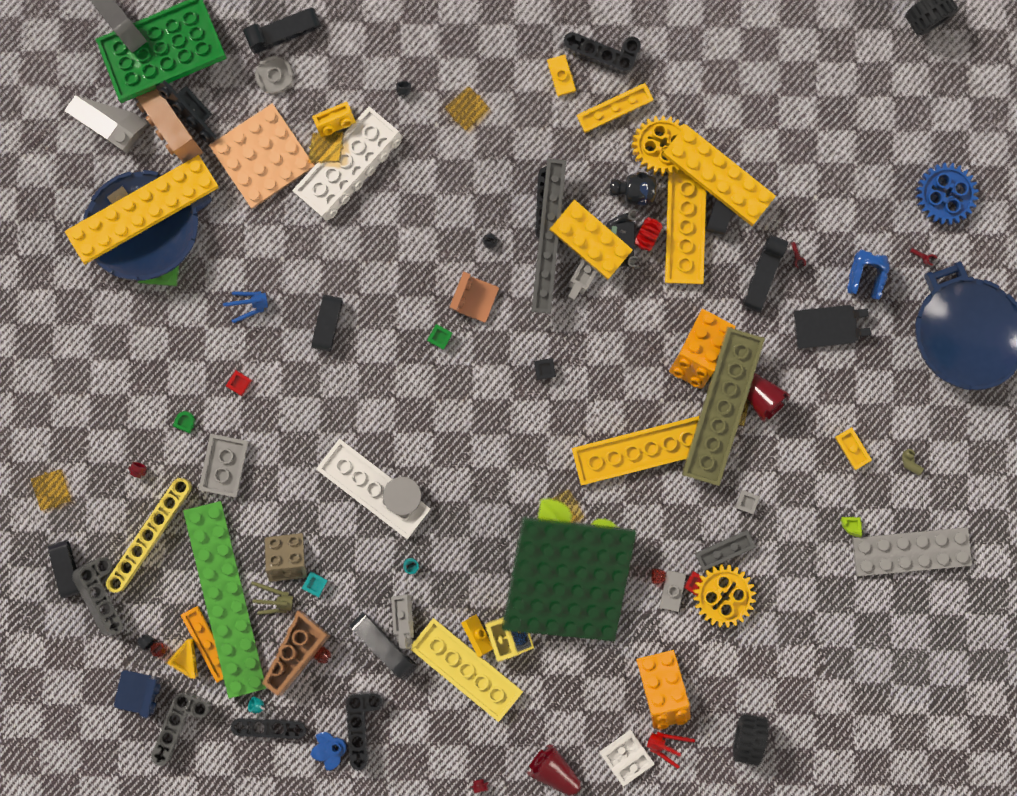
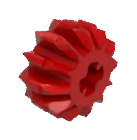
[634,217,662,251]

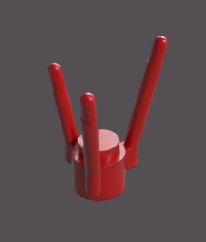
[646,731,695,769]

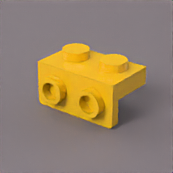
[312,101,356,137]

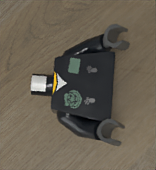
[606,209,642,269]

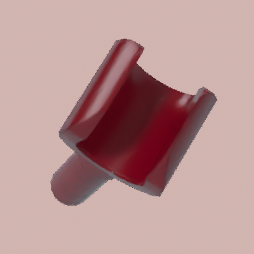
[791,242,806,268]
[910,248,937,266]

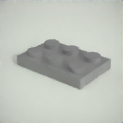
[199,434,249,498]

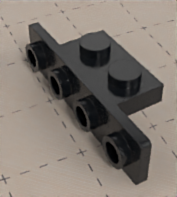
[156,80,218,144]

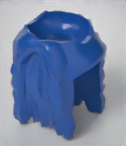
[847,250,890,300]

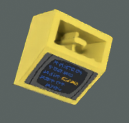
[485,617,534,662]

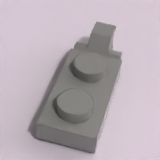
[567,259,598,301]
[391,594,414,650]

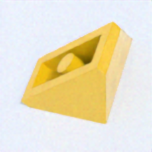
[166,638,198,679]

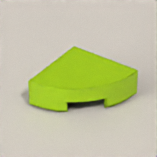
[841,517,862,538]

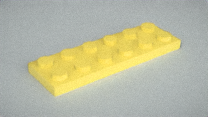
[410,618,523,722]

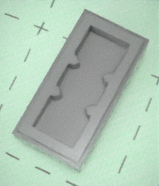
[659,570,686,612]

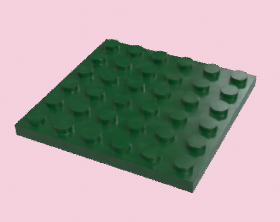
[502,517,637,641]

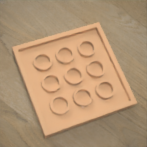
[209,103,314,209]

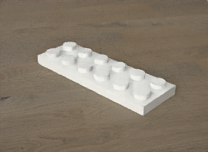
[316,439,431,539]

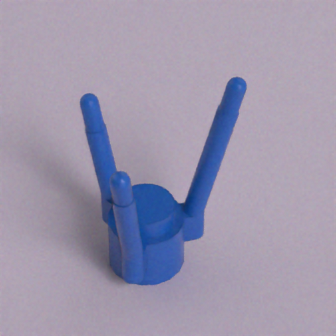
[223,291,268,323]

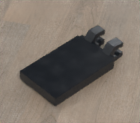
[793,305,871,349]

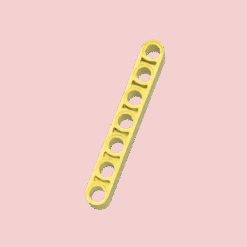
[106,478,192,592]

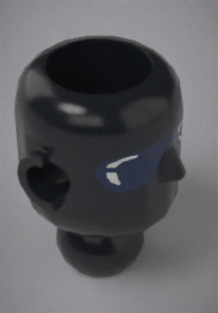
[610,172,657,206]

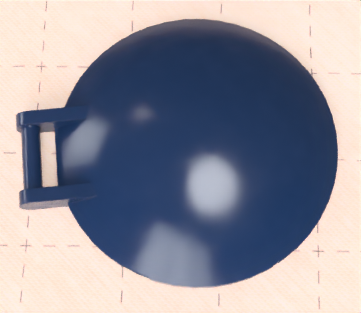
[83,170,212,281]
[915,261,1017,390]

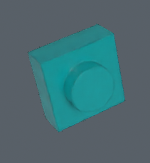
[302,571,328,598]

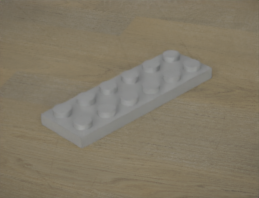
[852,527,972,576]

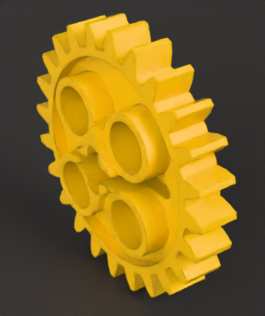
[632,115,685,176]
[693,565,756,628]

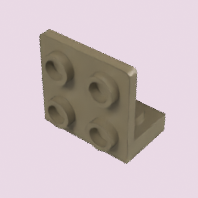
[265,533,308,582]

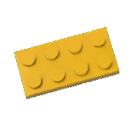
[549,200,633,280]

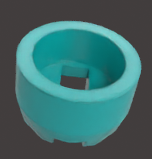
[403,558,419,574]
[248,697,264,713]

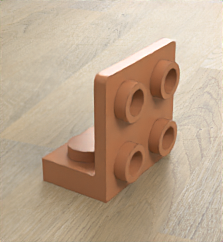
[450,271,499,323]

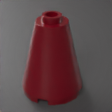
[747,373,791,423]
[527,744,581,796]

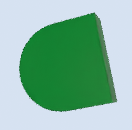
[172,411,195,434]

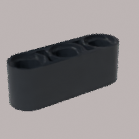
[705,198,733,237]
[311,294,343,352]
[48,540,80,599]

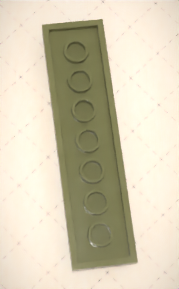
[682,327,765,486]

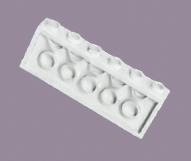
[292,107,403,221]

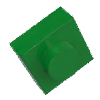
[427,324,453,350]

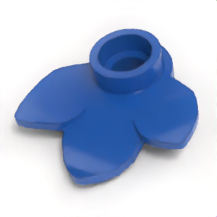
[310,732,347,770]

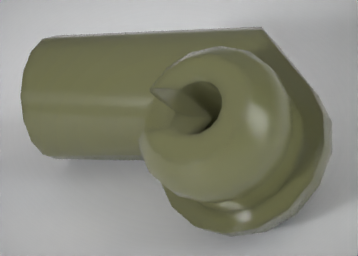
[902,449,924,476]

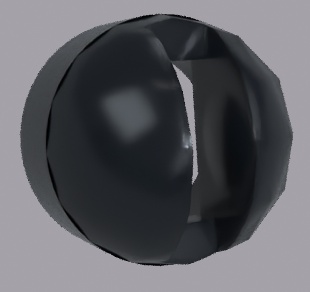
[396,81,411,97]
[483,233,498,249]
[137,634,155,651]

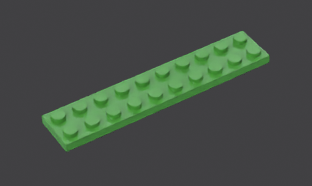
[183,501,266,699]

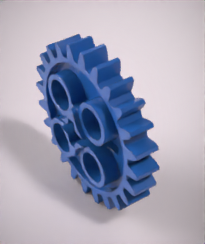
[915,163,979,225]

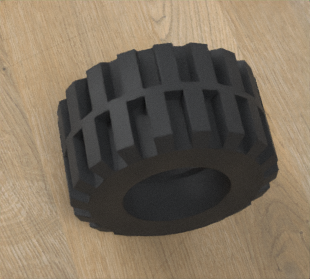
[905,0,958,36]
[733,713,769,766]

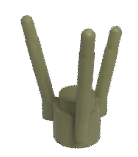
[251,581,293,615]

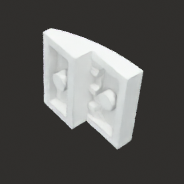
[599,730,654,787]

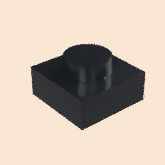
[534,358,556,380]

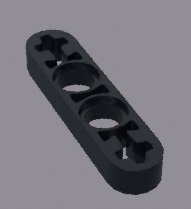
[231,717,307,739]

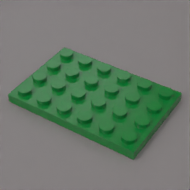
[96,0,227,103]

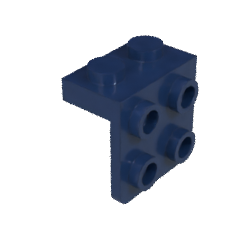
[114,670,161,718]

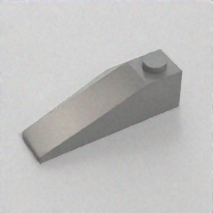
[65,95,149,154]

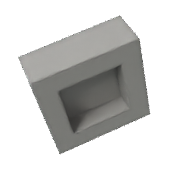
[735,490,760,515]

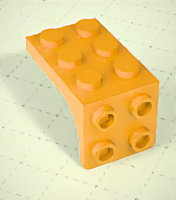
[669,308,736,389]
[636,650,691,730]

